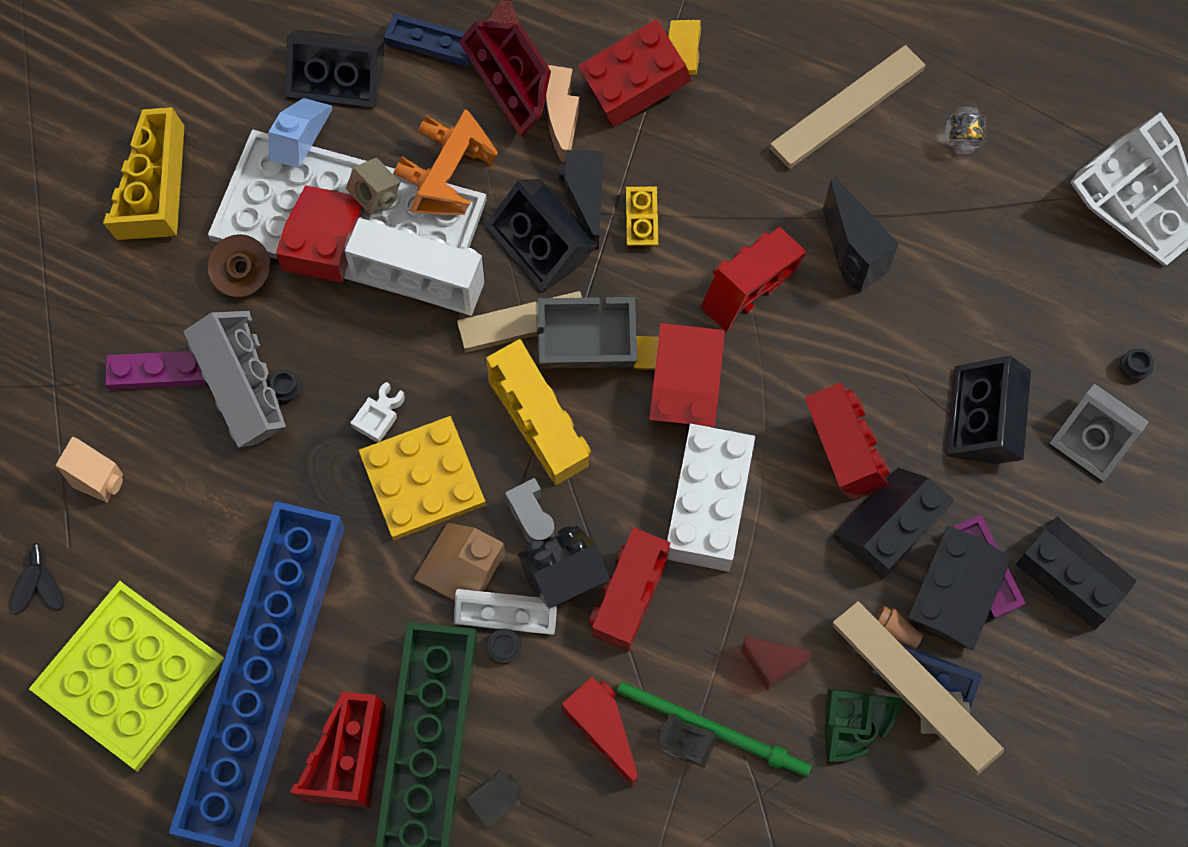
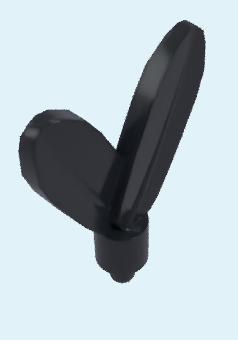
[11,543,64,614]

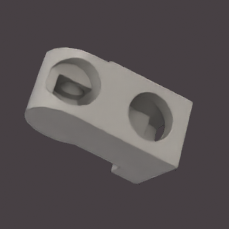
[505,478,554,543]

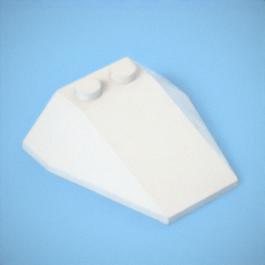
[1070,112,1188,266]

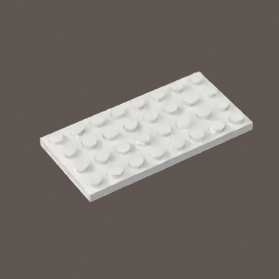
[208,129,487,297]

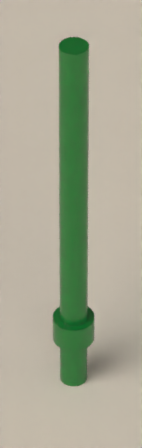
[616,681,812,778]

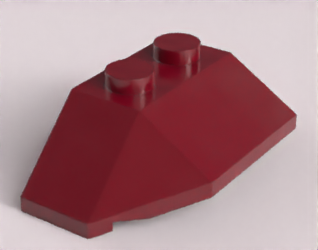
[459,21,551,136]

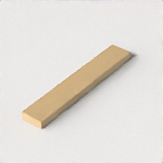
[770,45,926,170]
[833,601,1004,775]

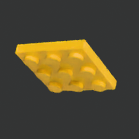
[359,416,486,541]

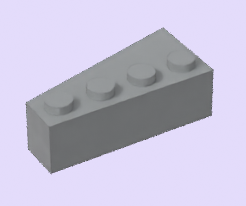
[183,311,286,448]

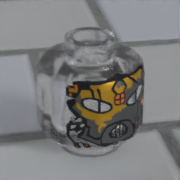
[946,107,986,154]

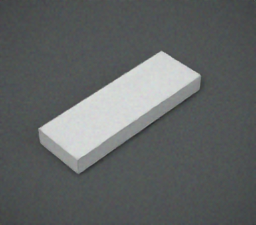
[453,589,557,635]

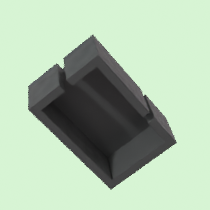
[536,297,637,369]

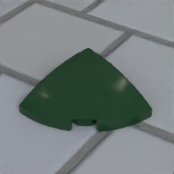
[825,689,902,762]

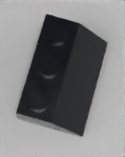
[285,29,385,108]
[485,179,598,292]
[946,355,1031,464]
[833,467,954,580]
[1016,516,1137,630]
[908,525,1012,651]

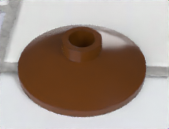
[208,234,271,297]

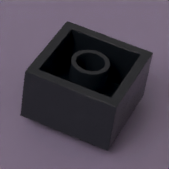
[517,526,610,609]

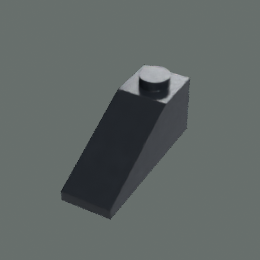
[559,150,603,249]

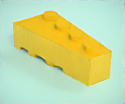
[103,107,184,240]
[486,339,591,486]

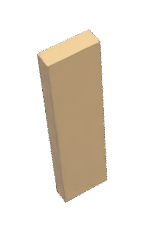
[457,291,582,353]

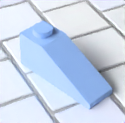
[268,98,332,168]

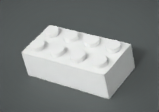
[345,218,484,316]
[667,424,755,572]

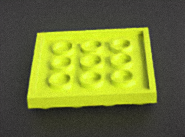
[29,581,225,772]

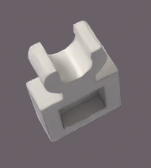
[351,382,405,443]

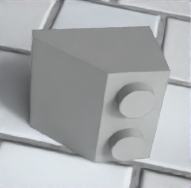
[1050,384,1149,482]

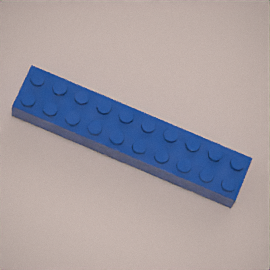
[169,501,345,847]

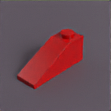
[562,677,638,787]

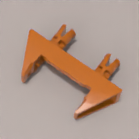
[393,109,498,215]

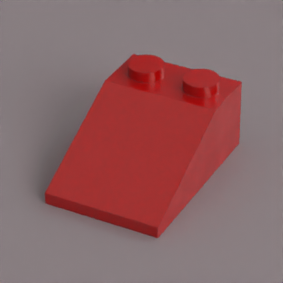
[276,185,364,283]
[649,323,725,427]

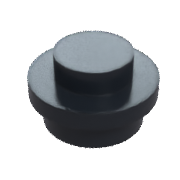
[1121,349,1154,380]
[268,370,301,402]
[487,629,521,663]

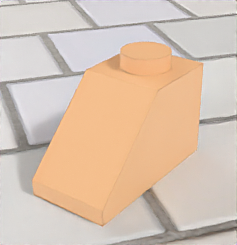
[56,437,123,502]

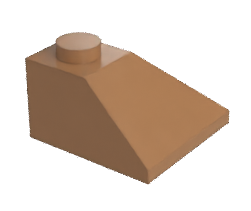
[414,523,505,602]

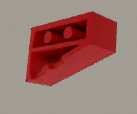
[700,227,807,332]
[588,527,671,651]

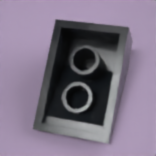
[823,176,899,293]

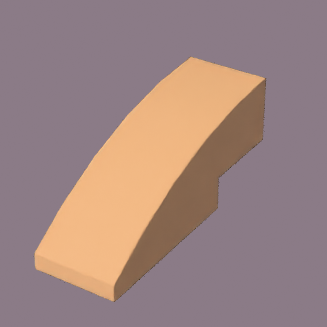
[546,65,579,162]

